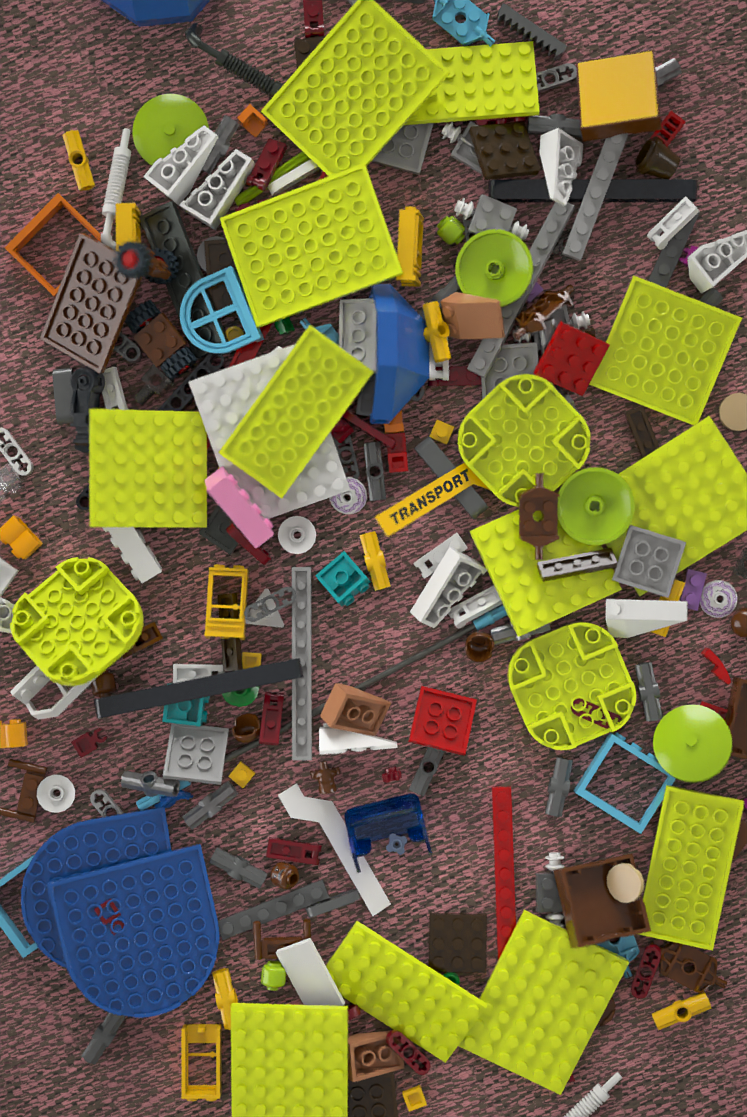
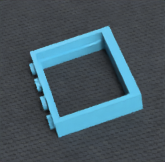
[573,732,676,834]
[0,854,38,958]

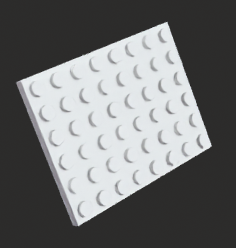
[189,344,350,519]

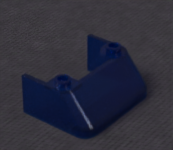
[344,793,432,873]

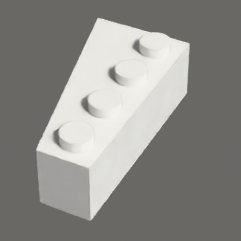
[179,149,255,231]
[102,527,162,583]
[410,547,487,628]

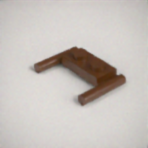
[0,759,47,823]
[253,919,311,960]

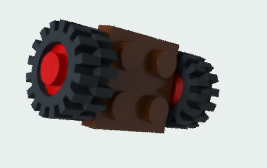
[113,241,179,285]
[124,300,197,381]

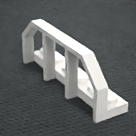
[10,665,97,720]

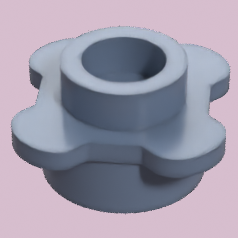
[386,833,407,855]

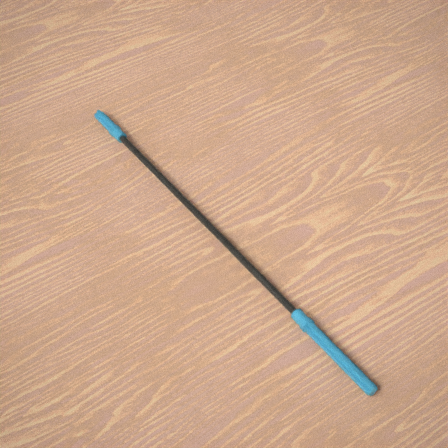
[136,605,507,810]

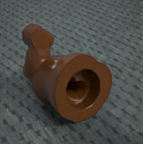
[310,760,340,794]

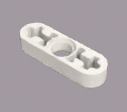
[268,160,320,196]
[0,427,33,476]

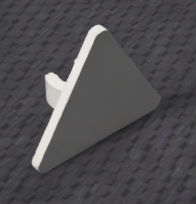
[246,589,284,628]

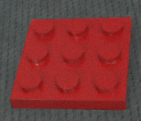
[533,321,610,396]
[408,686,477,756]

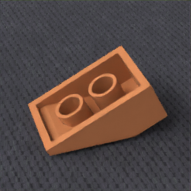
[441,292,505,339]
[320,683,391,736]
[348,1031,404,1082]

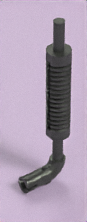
[185,23,283,98]

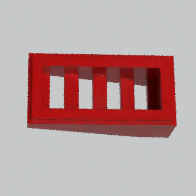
[650,111,686,147]

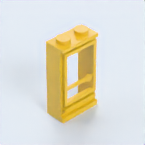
[116,203,142,280]
[396,207,424,287]
[204,564,249,640]
[181,1024,222,1101]

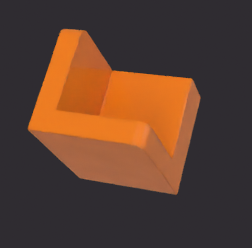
[237,104,268,138]
[384,410,404,434]

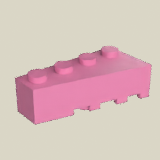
[205,466,274,548]

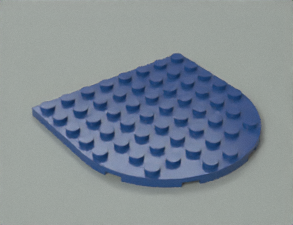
[21,807,171,968]
[47,844,219,1018]

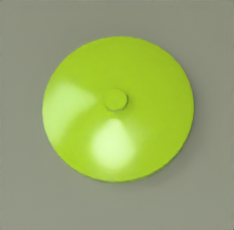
[133,94,209,166]
[455,229,534,307]
[558,467,634,545]
[653,705,732,783]

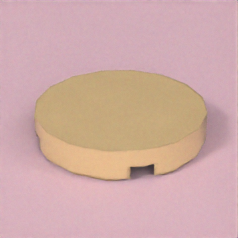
[719,393,747,431]
[607,863,644,903]

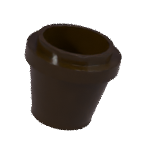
[635,137,680,179]

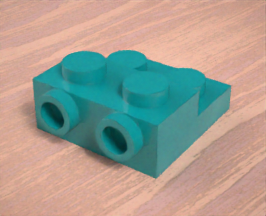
[315,551,371,607]
[162,683,210,726]

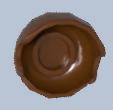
[731,607,747,638]
[465,632,494,663]
[232,713,261,743]

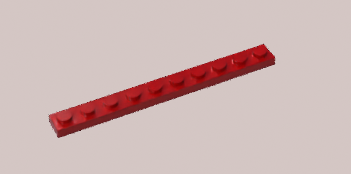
[492,786,516,960]

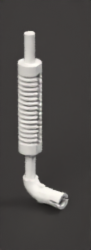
[101,128,131,250]
[563,1072,622,1117]

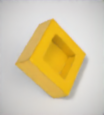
[429,420,454,445]
[242,652,262,669]
[228,761,255,788]
[402,1085,427,1112]

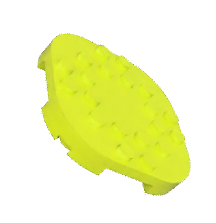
[457,374,591,507]
[10,557,143,686]
[507,622,636,750]

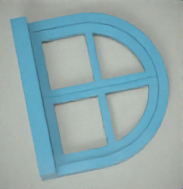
[180,266,264,354]

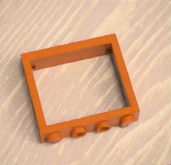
[5,193,101,297]

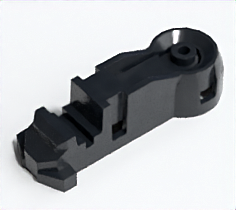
[70,366,105,453]

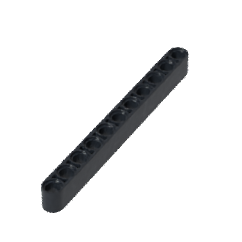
[488,179,697,202]
[76,353,226,511]
[93,658,303,719]

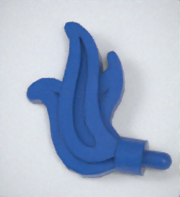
[155,790,193,808]

